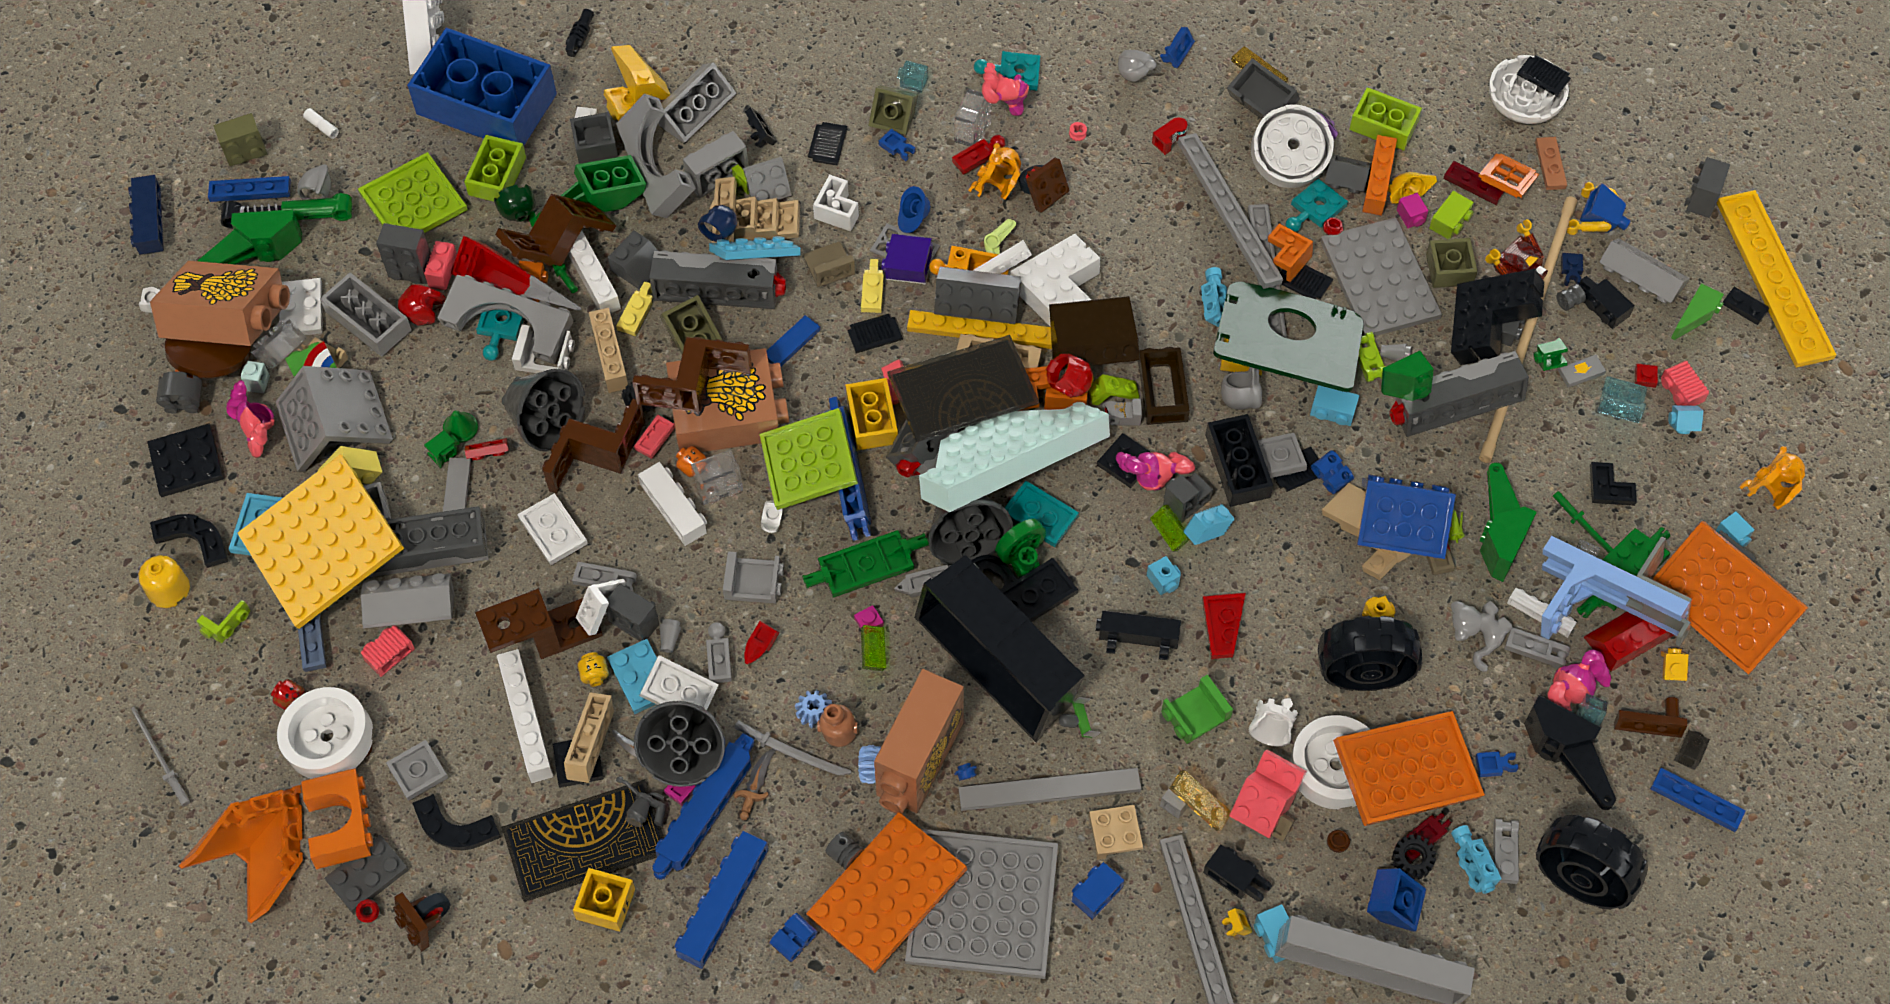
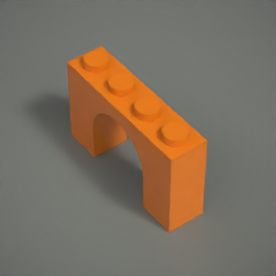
[301,768,374,869]

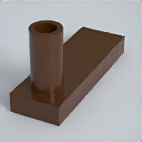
[1614,697,1687,738]

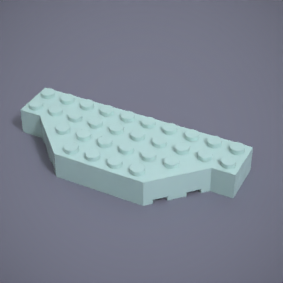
[919,402,1110,512]

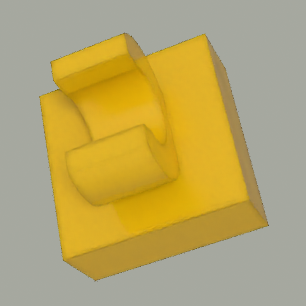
[1222,908,1252,936]

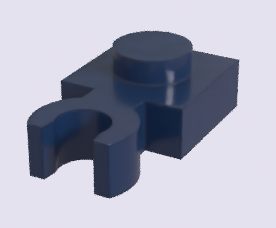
[1561,253,1583,286]

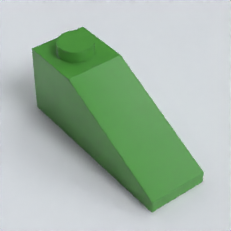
[1671,283,1724,340]

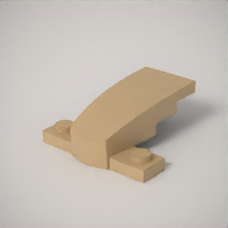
[710,177,800,243]
[1322,483,1411,580]

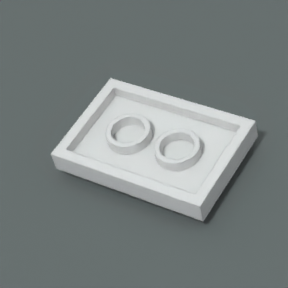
[279,278,323,338]
[517,493,588,566]
[639,655,719,710]

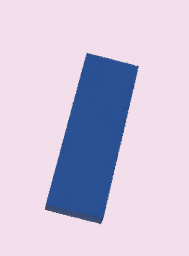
[767,315,820,367]

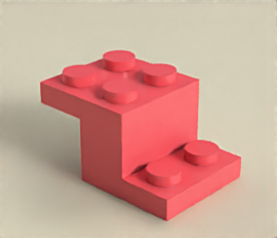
[1229,750,1307,838]

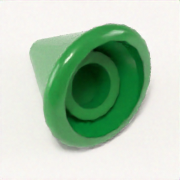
[443,410,478,443]

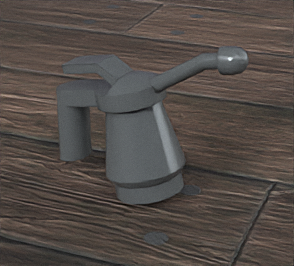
[616,776,666,827]

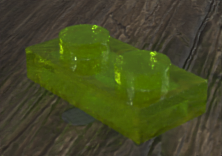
[1150,505,1190,552]
[861,625,886,671]

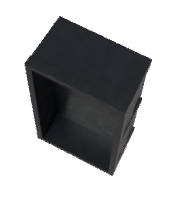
[914,555,1085,743]

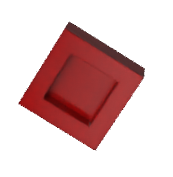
[1635,364,1658,388]

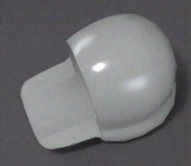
[1221,367,1262,410]

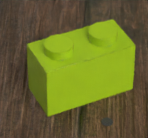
[1429,190,1474,239]

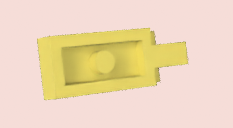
[861,259,884,313]
[616,281,653,336]

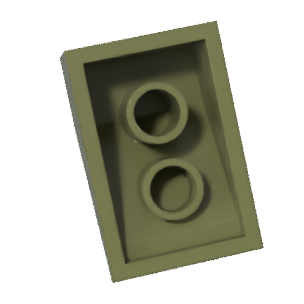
[660,295,723,354]

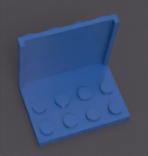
[1357,475,1456,559]

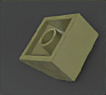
[868,85,918,135]

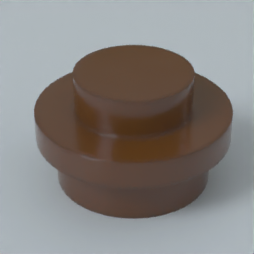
[1327,830,1350,853]

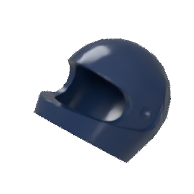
[698,205,737,242]

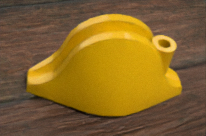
[1388,172,1437,204]

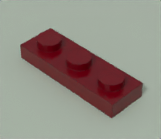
[1443,161,1505,205]

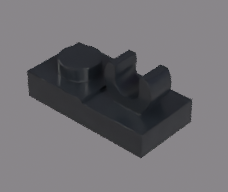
[745,107,777,148]

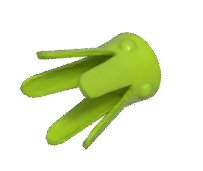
[1448,510,1465,543]

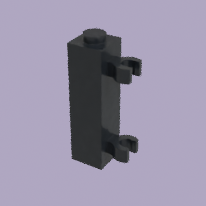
[1095,611,1181,660]

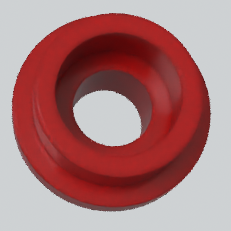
[1323,217,1343,235]
[356,899,379,923]

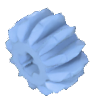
[795,689,832,729]
[858,745,881,784]

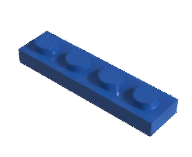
[208,176,291,202]
[1650,768,1746,832]

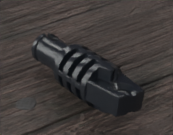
[565,9,594,57]

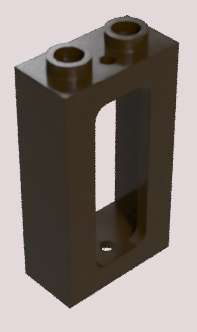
[1138,347,1190,425]

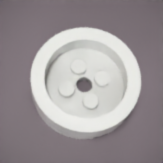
[1251,105,1334,188]
[277,687,373,779]
[1290,715,1370,810]

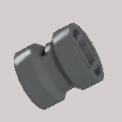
[1556,284,1586,311]

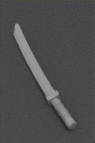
[131,706,190,807]
[734,720,851,776]

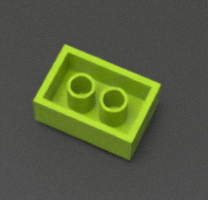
[1349,87,1422,151]
[464,135,526,202]

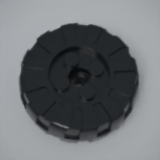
[1318,616,1422,691]
[1536,814,1648,910]

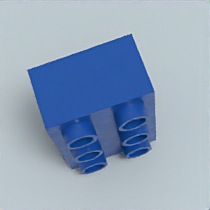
[407,28,557,146]

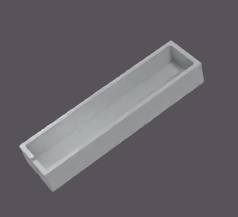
[1274,915,1475,1004]

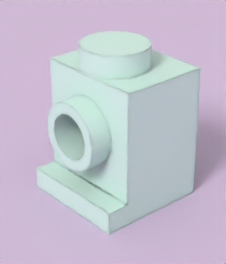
[241,361,270,394]

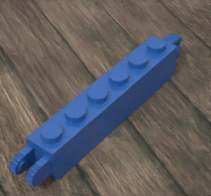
[824,396,872,541]
[652,733,755,880]

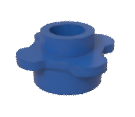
[954,763,977,781]

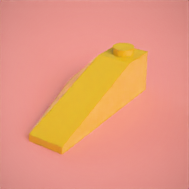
[611,45,671,102]

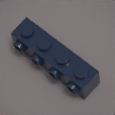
[128,175,164,255]

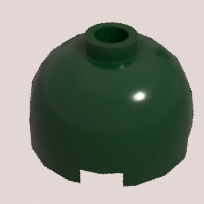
[493,184,536,222]

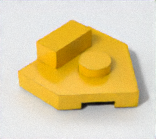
[604,86,636,121]

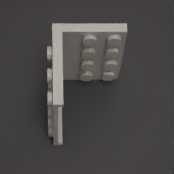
[276,366,393,472]

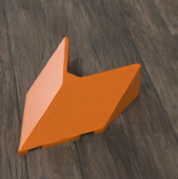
[179,785,303,923]

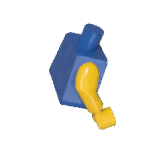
[1567,182,1630,235]

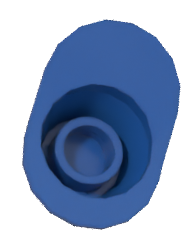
[898,186,931,233]

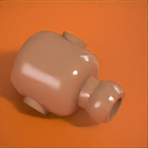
[817,704,859,747]

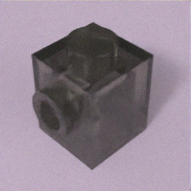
[1673,730,1710,770]

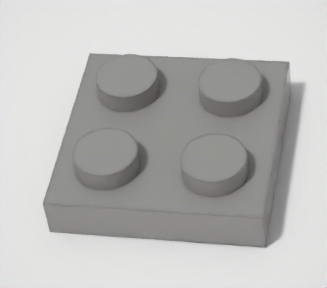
[743,157,791,201]
[1258,433,1307,478]
[386,740,448,801]

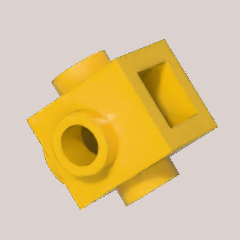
[1362,596,1396,617]

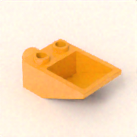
[929,246,1009,275]

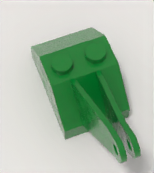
[536,155,646,219]
[197,209,302,265]
[1479,462,1537,582]

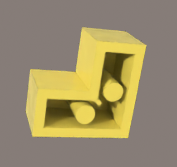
[318,446,382,484]

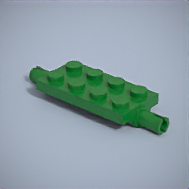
[1577,527,1671,618]
[802,530,929,598]

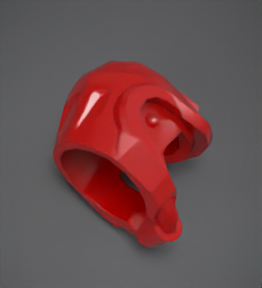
[398,284,446,326]
[1046,354,1093,398]

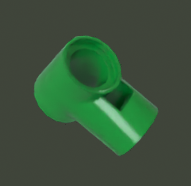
[1011,546,1040,577]

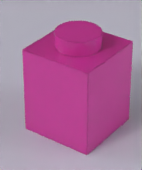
[1397,192,1429,229]

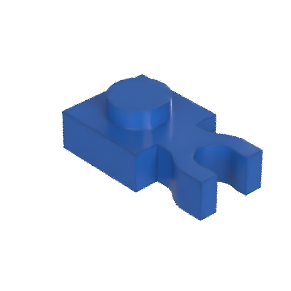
[879,128,915,161]
[1475,751,1518,777]

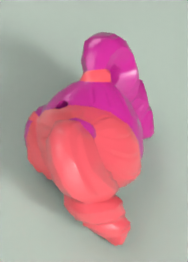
[982,63,1029,116]
[226,380,275,458]
[1116,452,1195,491]
[1547,649,1611,712]

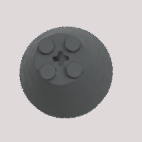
[502,369,585,451]
[928,496,1013,566]
[634,701,725,787]

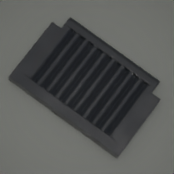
[1517,55,1571,97]
[808,122,847,166]
[1280,265,1333,300]
[848,313,903,354]
[1273,447,1319,492]

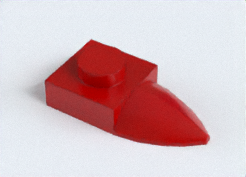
[744,621,780,664]

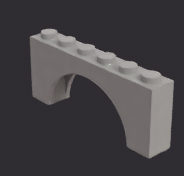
[616,94,696,219]
[437,275,574,364]

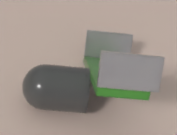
[1059,697,1100,738]

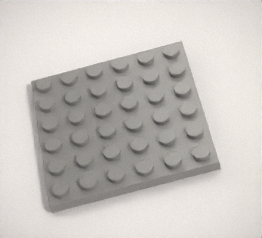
[905,829,1058,979]

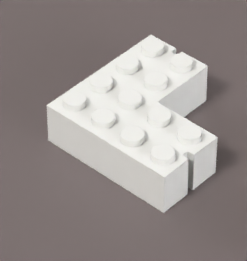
[402,0,444,74]
[1011,234,1100,326]

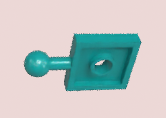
[974,51,1041,91]
[1285,178,1348,232]
[476,310,524,361]

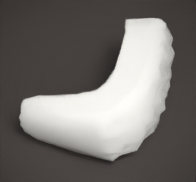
[139,287,160,313]
[761,500,783,533]

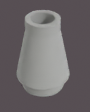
[1380,344,1412,362]
[660,619,681,653]

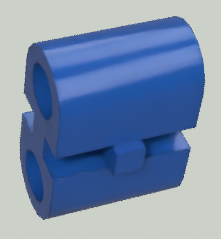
[1311,450,1354,494]
[770,913,818,962]

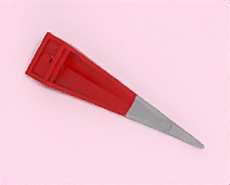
[451,236,582,310]

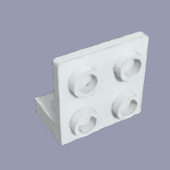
[576,579,626,636]

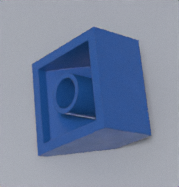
[1367,868,1426,931]

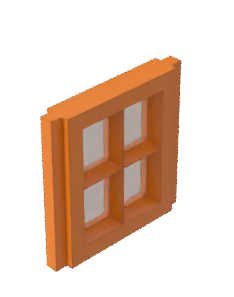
[1478,153,1539,198]

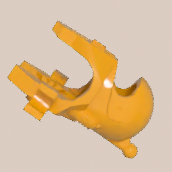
[968,143,1021,200]
[1739,446,1805,510]

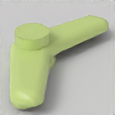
[984,219,1016,255]

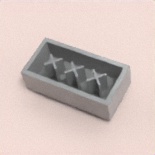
[320,273,411,357]

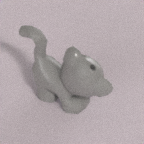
[1451,601,1512,672]

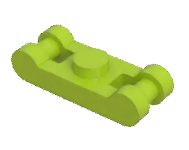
[1358,332,1386,382]

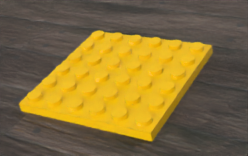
[238,454,404,629]

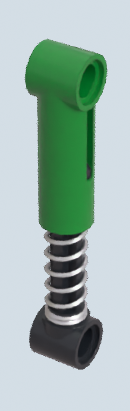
[221,193,352,229]

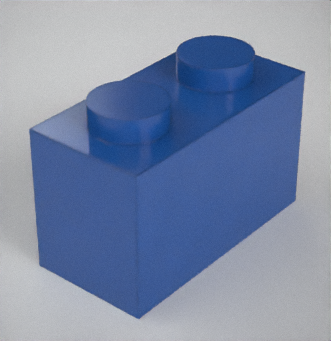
[1072,862,1124,920]

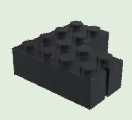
[1451,268,1544,365]

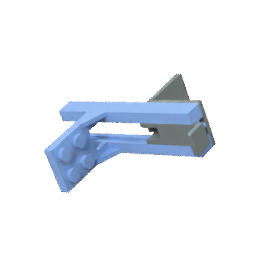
[1541,536,1692,647]

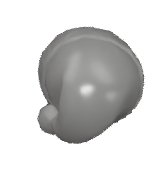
[1118,50,1157,82]

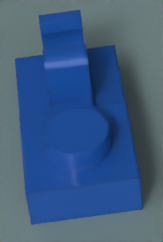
[1160,27,1195,68]

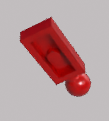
[952,135,1006,175]

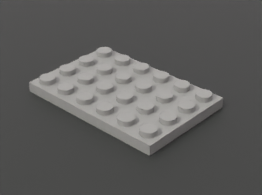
[1320,217,1442,336]

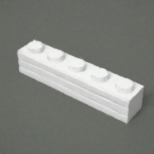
[973,240,1032,274]
[1507,588,1577,638]

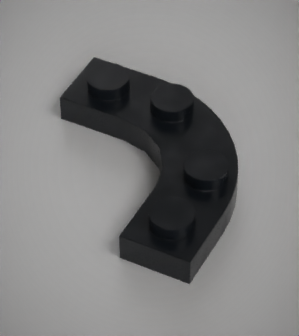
[150,514,228,568]
[412,794,501,850]

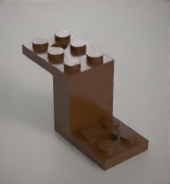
[495,194,617,266]
[632,337,752,412]
[542,399,645,494]
[475,588,603,659]

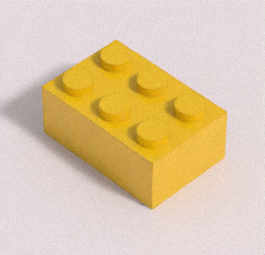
[845,378,898,451]

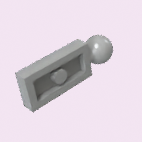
[706,622,732,683]

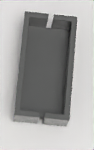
[934,267,1021,324]

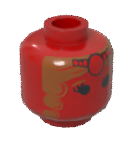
[271,679,305,710]

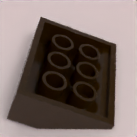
[1049,296,1140,369]

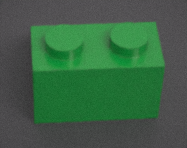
[1381,351,1434,401]

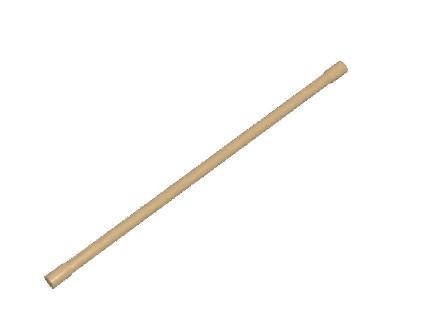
[1479,196,1578,463]

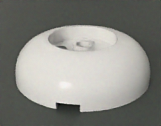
[1489,55,1569,124]

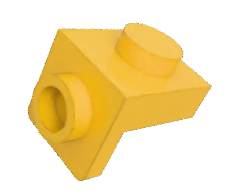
[1661,648,1689,681]

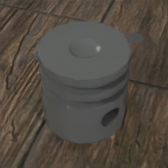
[825,832,864,870]

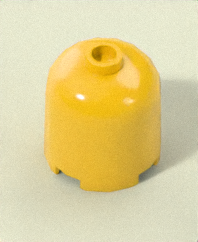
[138,555,190,608]

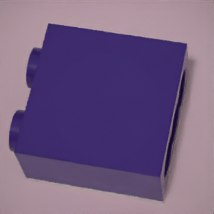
[882,234,934,284]

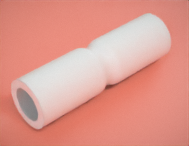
[303,108,339,139]

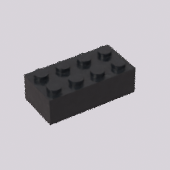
[1205,414,1273,507]

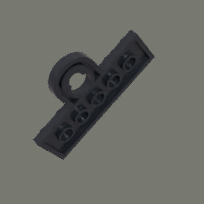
[972,555,1078,622]

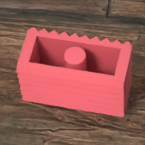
[424,241,457,290]
[1661,361,1709,406]
[361,625,415,677]

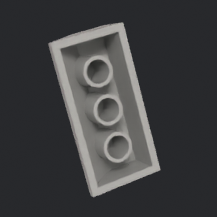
[659,62,736,143]
[1599,238,1690,304]
[361,573,455,629]

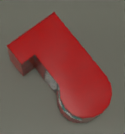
[1152,117,1188,155]

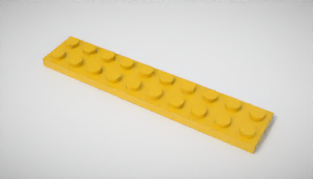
[1716,190,1836,368]

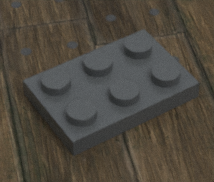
[324,835,409,914]

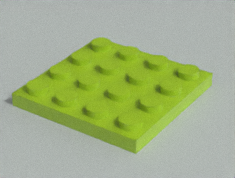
[358,152,468,233]
[759,408,858,510]

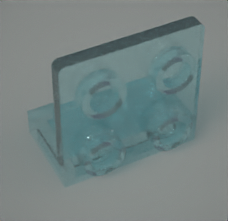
[1597,376,1647,423]

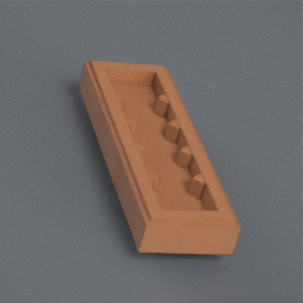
[1535,137,1567,190]

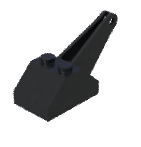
[1524,695,1616,810]

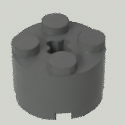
[156,372,202,414]

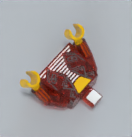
[1485,219,1548,279]

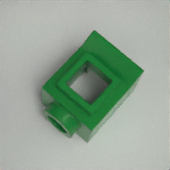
[1534,338,1568,371]
[424,430,460,469]

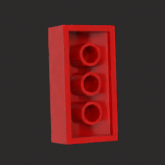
[1584,612,1674,672]

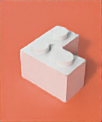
[813,175,859,231]

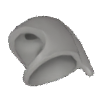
[297,164,331,200]

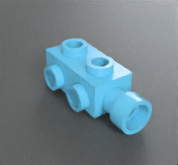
[1201,267,1227,327]
[1451,825,1502,894]

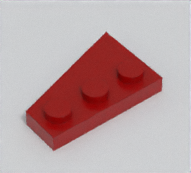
[1202,593,1246,659]

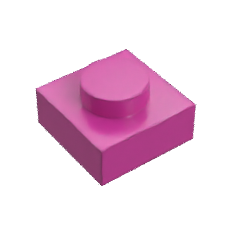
[854,605,884,635]
[664,785,696,806]

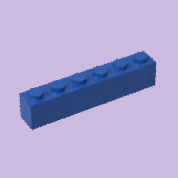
[675,831,768,969]

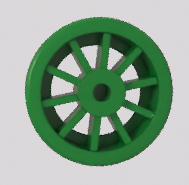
[995,519,1046,564]

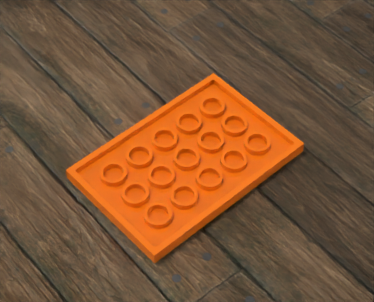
[1652,521,1809,675]
[1333,711,1485,826]
[806,812,968,973]

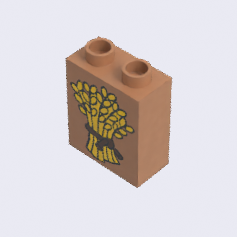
[150,261,290,346]
[666,348,789,452]
[874,669,964,814]

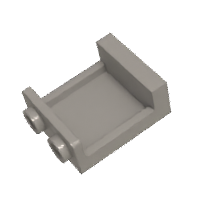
[723,552,784,604]

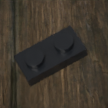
[1723,286,1769,325]

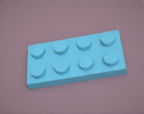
[709,236,801,260]

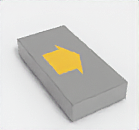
[1558,355,1606,388]

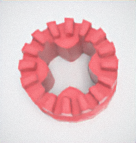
[1069,122,1087,141]

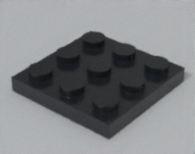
[147,423,224,498]

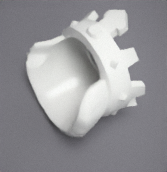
[1249,698,1298,747]

